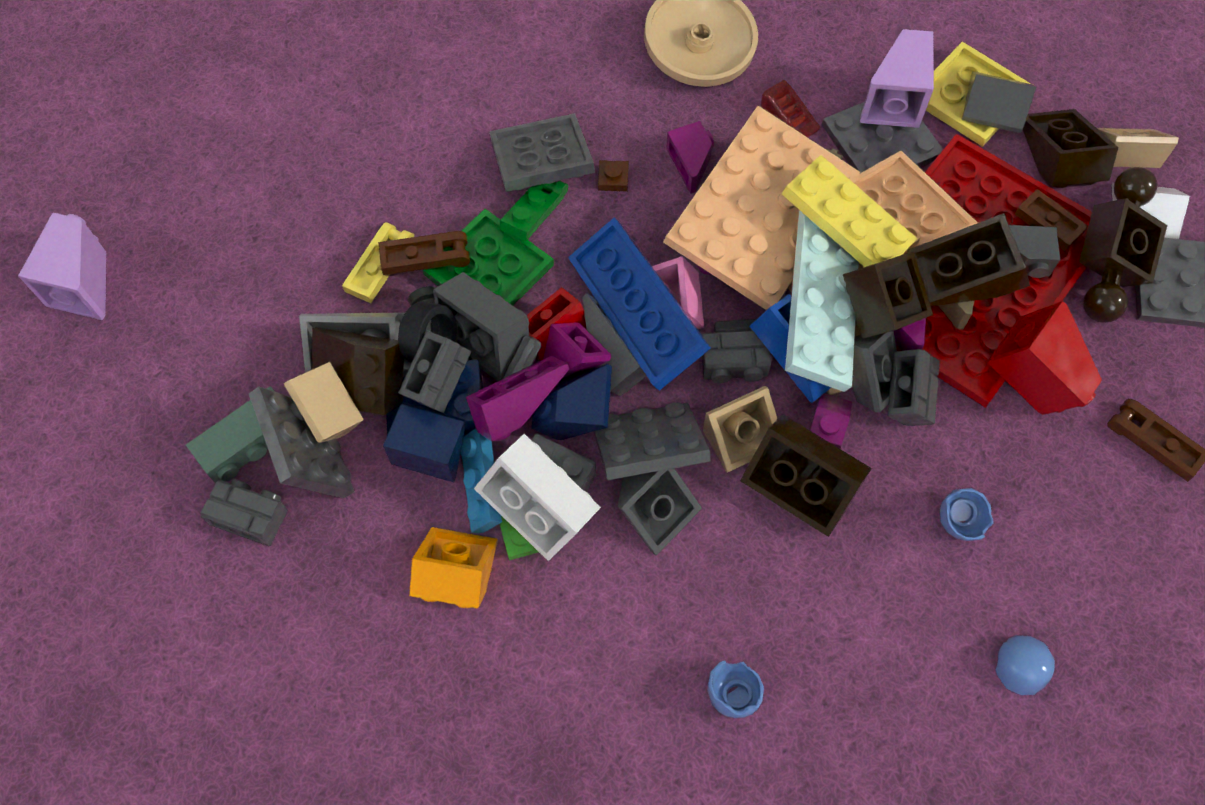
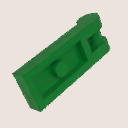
[500,181,569,241]

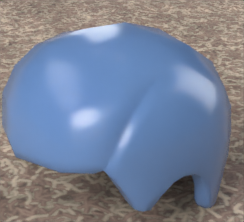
[940,488,993,541]
[996,635,1055,695]
[707,661,764,718]

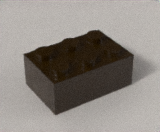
[740,414,872,537]

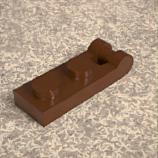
[378,231,470,275]
[1107,399,1205,482]

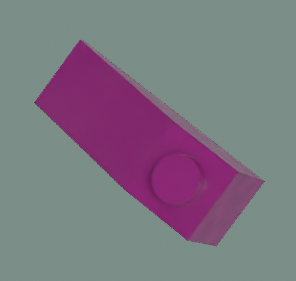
[466,356,569,442]

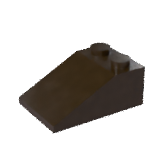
[1023,109,1118,188]
[907,213,1030,306]
[312,327,404,415]

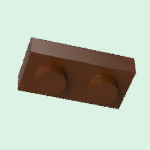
[1015,189,1088,251]

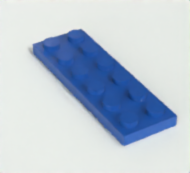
[568,217,711,391]

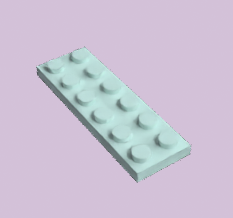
[785,210,859,392]

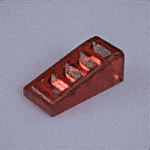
[761,80,820,138]

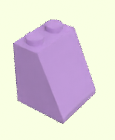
[860,29,934,128]
[18,213,106,320]

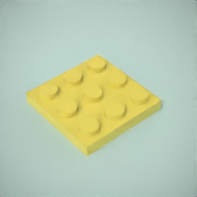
[926,42,1031,147]

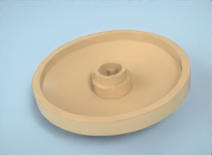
[644,0,758,87]

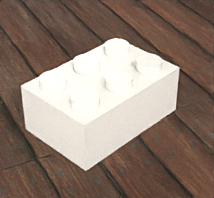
[474,434,601,561]

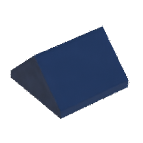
[383,402,466,483]

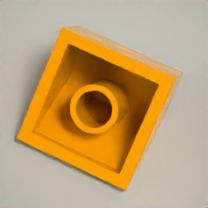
[409,527,498,608]

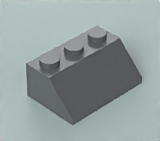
[433,272,529,381]

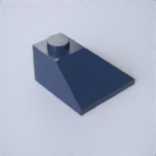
[531,364,612,440]

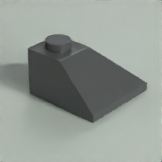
[618,468,702,556]

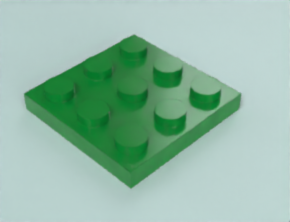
[422,209,554,306]

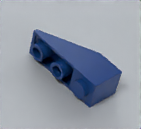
[749,294,832,403]

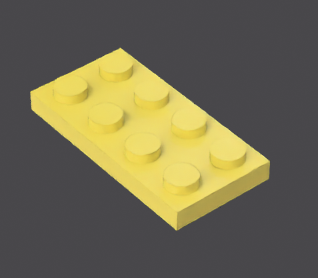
[781,155,917,267]

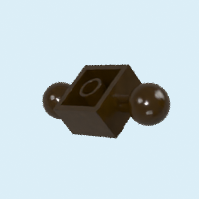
[1079,167,1168,323]

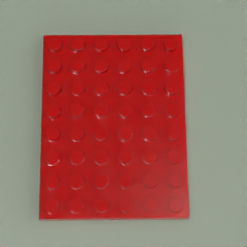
[855,134,1092,408]

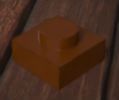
[598,160,629,192]

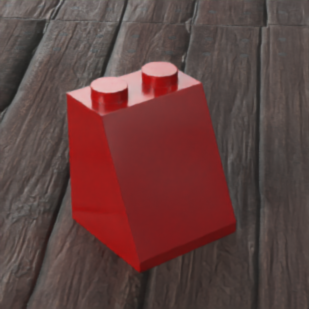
[987,301,1102,415]

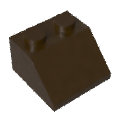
[843,251,933,338]

